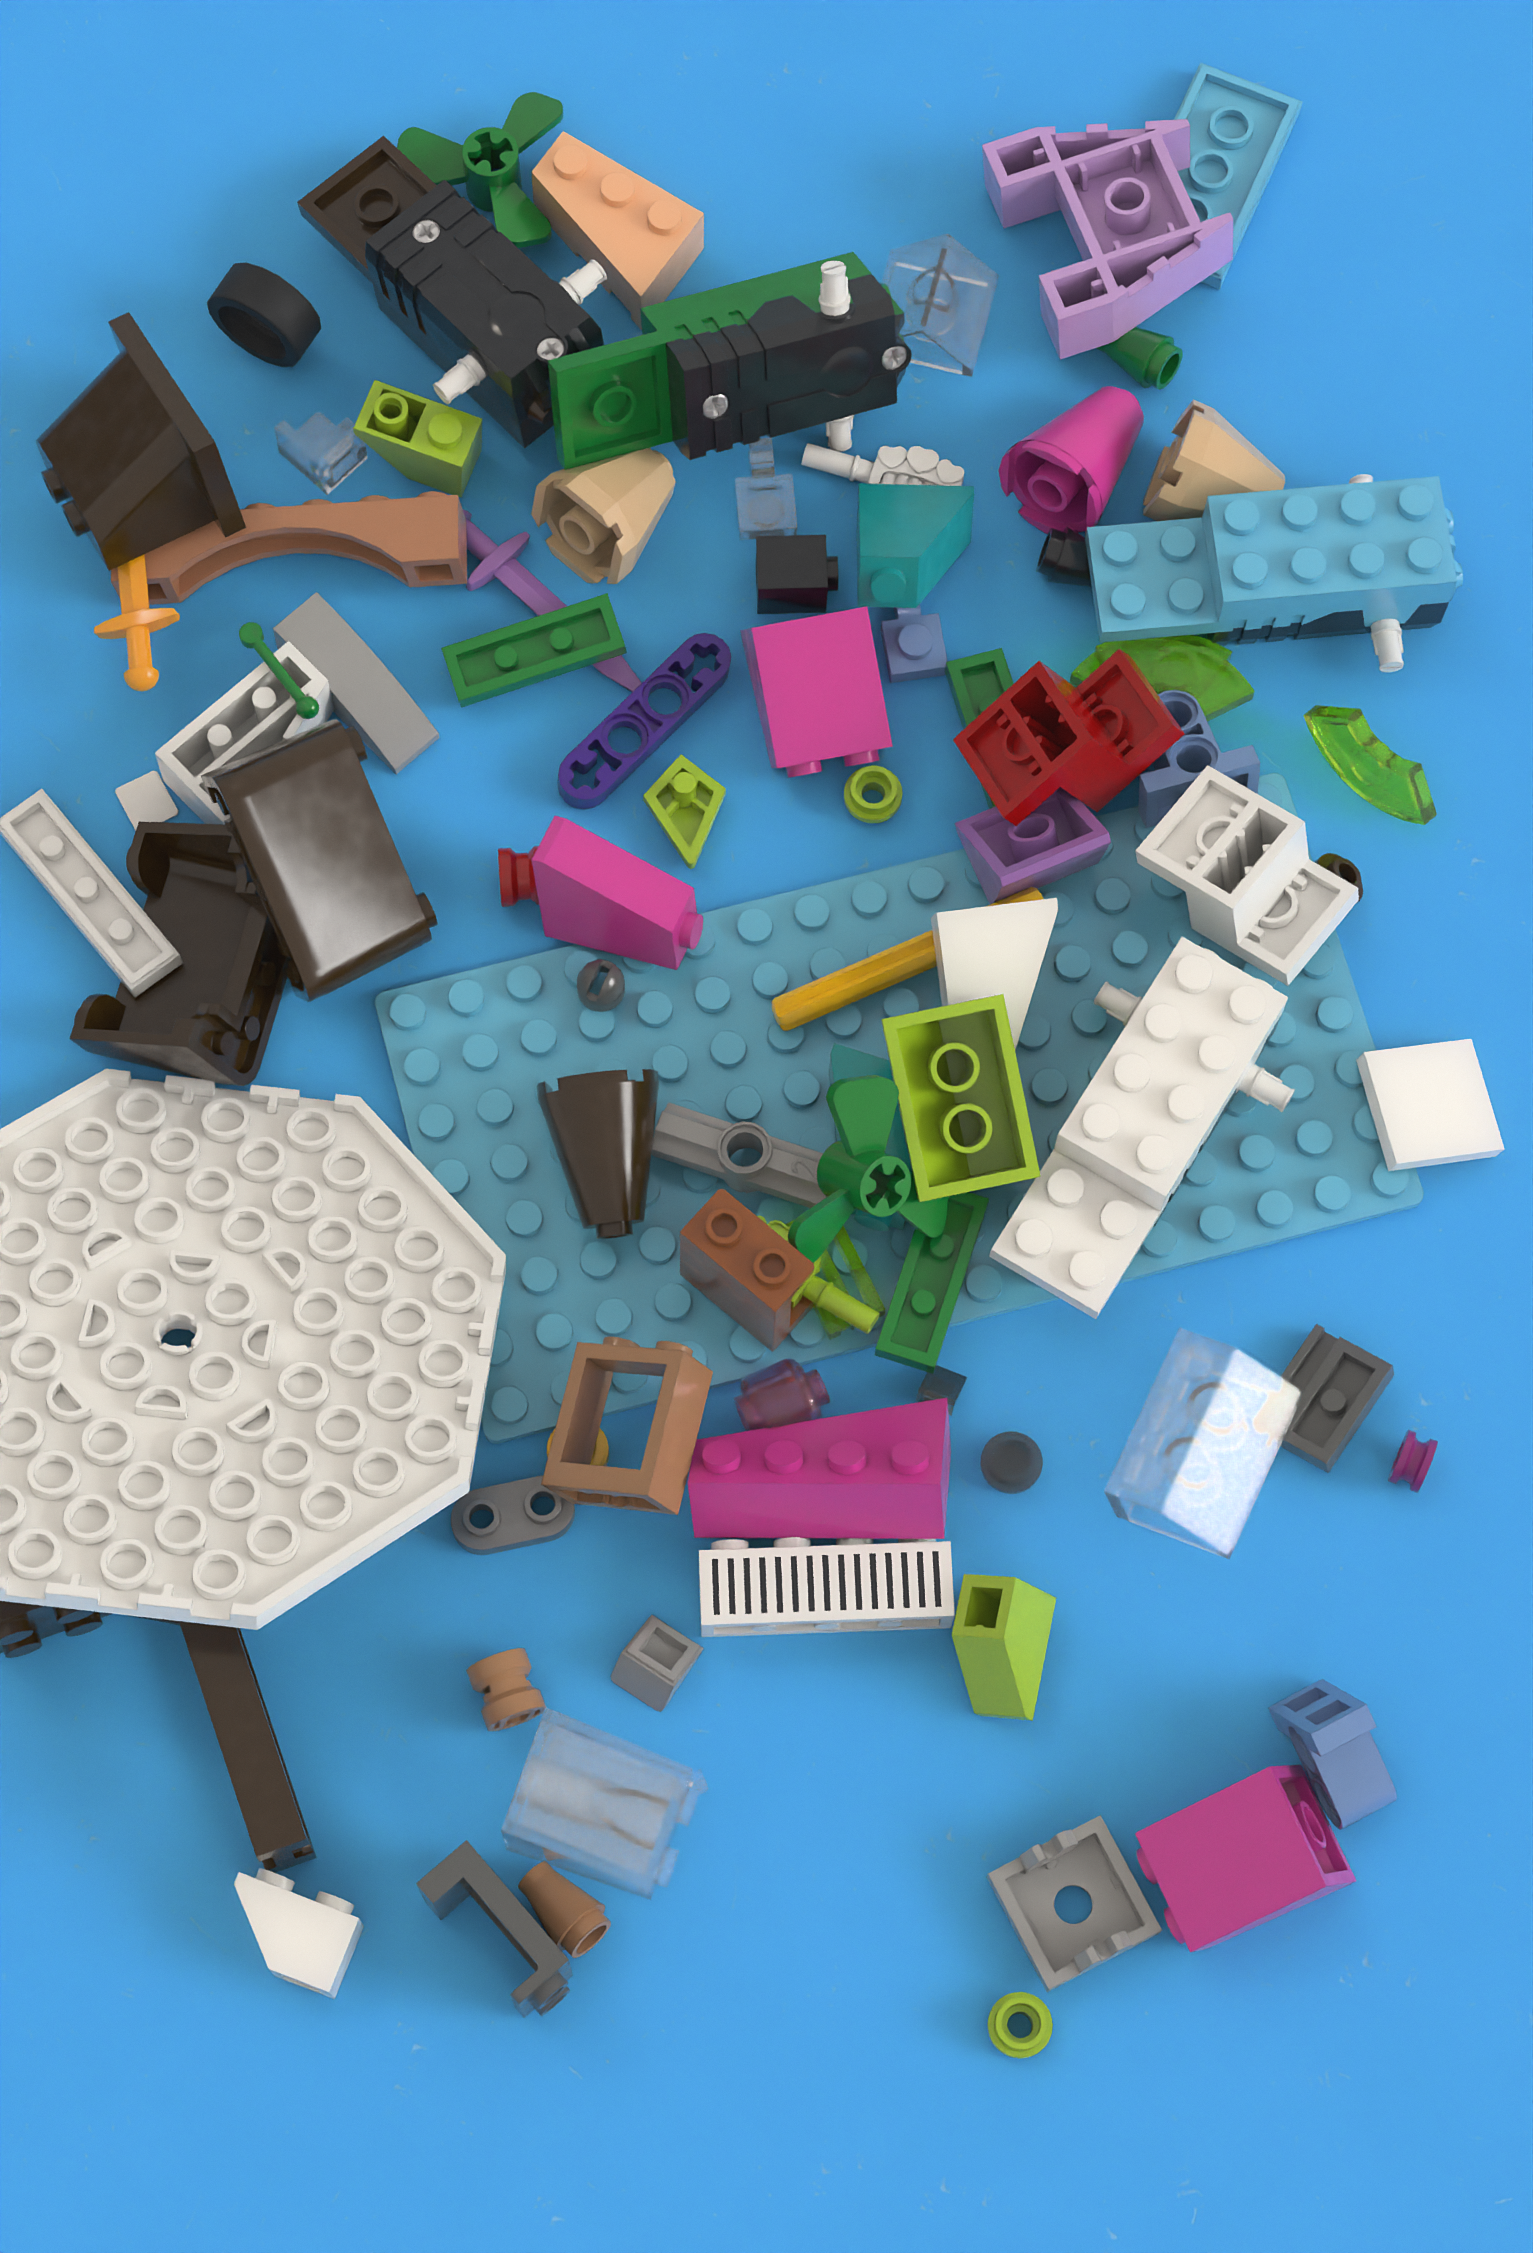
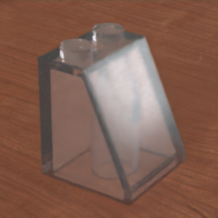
[501,1708,701,1900]

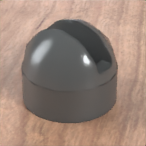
[577,959,625,1012]

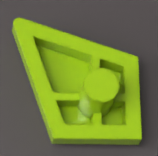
[643,754,726,869]

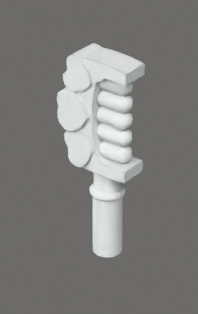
[801,443,965,486]

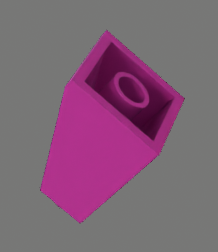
[740,606,893,778]
[1135,1765,1357,1952]

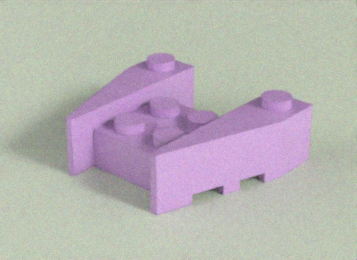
[982,119,1233,360]

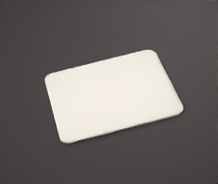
[115,771,178,831]

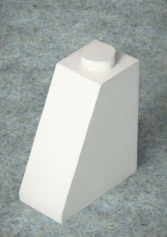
[931,898,1058,1050]

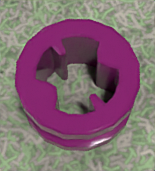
[1388,1429,1438,1493]

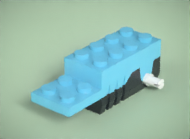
[1085,474,1463,672]

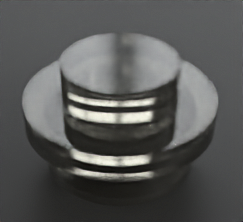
[980,1431,1043,1494]

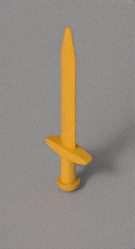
[94,554,180,692]

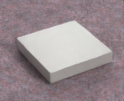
[1356,1039,1504,1171]

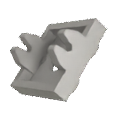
[986,1815,1162,1992]

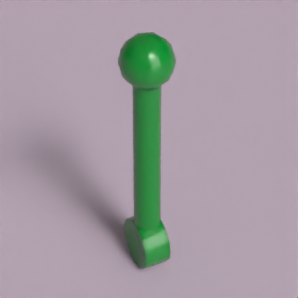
[239,622,319,720]

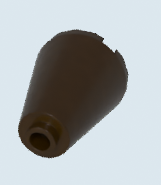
[536,1069,659,1239]

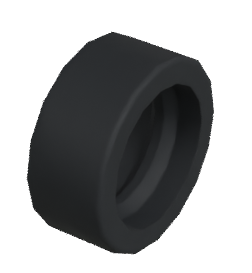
[207,262,321,367]

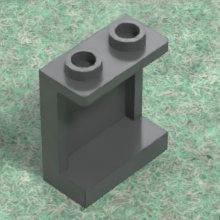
[416,1840,573,2018]

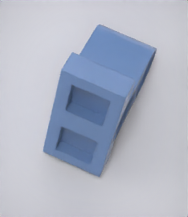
[1138,690,1260,828]
[1268,1679,1397,1830]

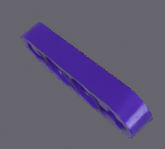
[557,633,731,809]

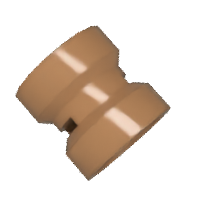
[466,1648,547,1732]

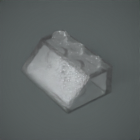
[1104,1327,1303,1559]

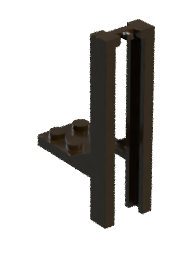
[0,1601,317,1873]

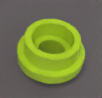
[844,765,903,823]
[987,1992,1053,2059]

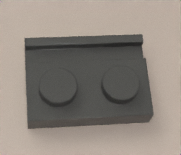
[1250,1324,1394,1473]

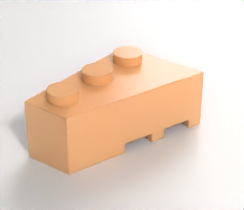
[531,131,704,330]

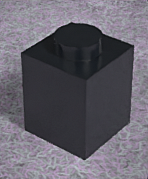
[755,535,838,614]

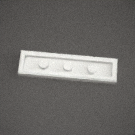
[0,789,183,998]

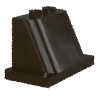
[36,312,246,571]

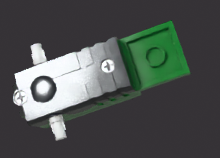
[548,252,912,470]

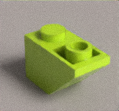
[353,380,482,498]
[952,1574,1056,1721]

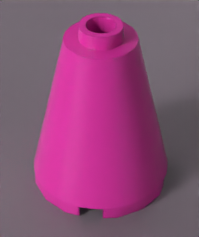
[998,386,1144,535]

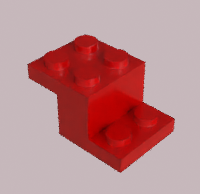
[953,648,1185,826]

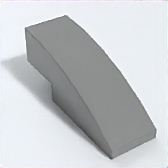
[273,592,439,775]

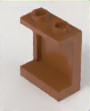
[680,1189,814,1352]

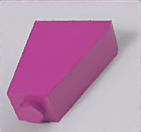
[532,816,703,970]

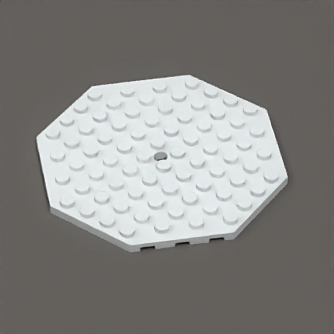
[0,1069,506,1630]

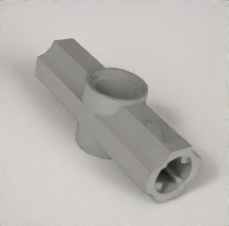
[651,1102,827,1208]

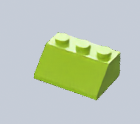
[881,994,1041,1202]

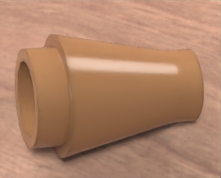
[518,1861,611,1958]

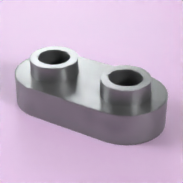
[451,1476,575,1555]

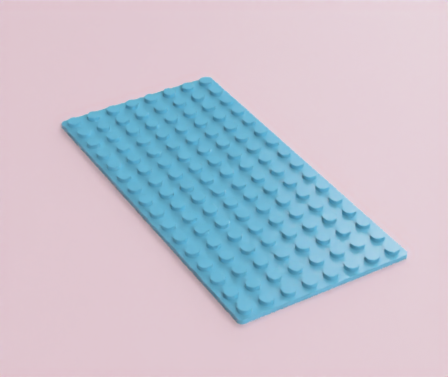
[375,773,1424,1444]

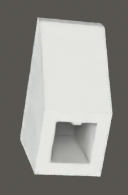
[234,1868,364,1999]

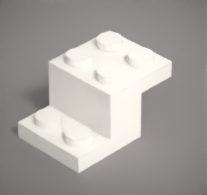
[1135,765,1359,986]

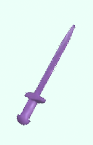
[463,510,641,692]

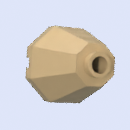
[1143,399,1285,521]
[531,448,676,584]

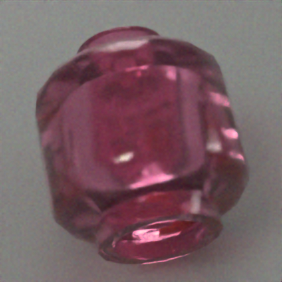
[733,1358,830,1431]

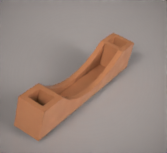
[111,491,467,605]

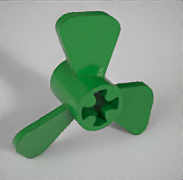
[397,92,563,248]
[788,1075,949,1263]

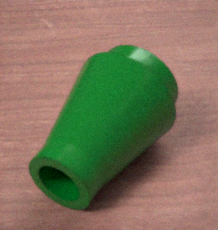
[1097,327,1183,390]

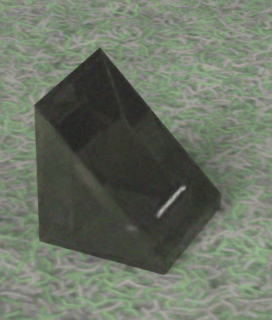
[916,1365,967,1416]

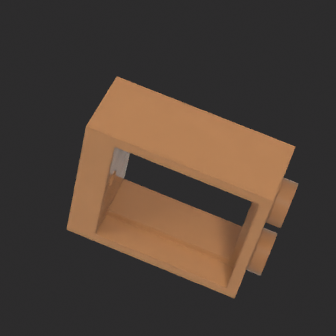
[541,1337,713,1515]

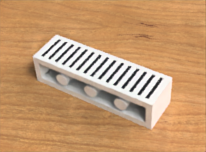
[699,1537,955,1637]

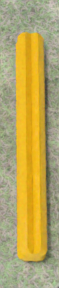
[771,887,1043,1031]

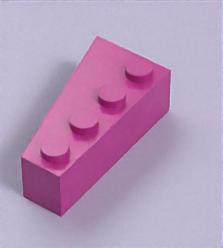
[688,1398,951,1539]

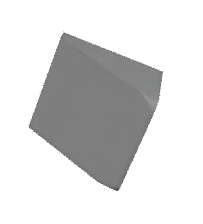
[610,1614,704,1712]

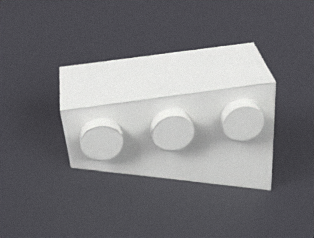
[155,641,334,825]

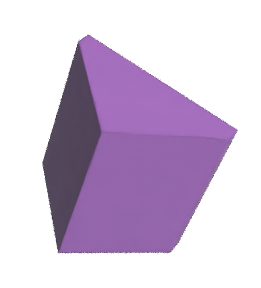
[955,787,1111,904]

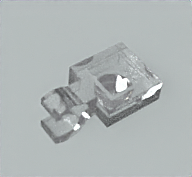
[735,438,797,540]

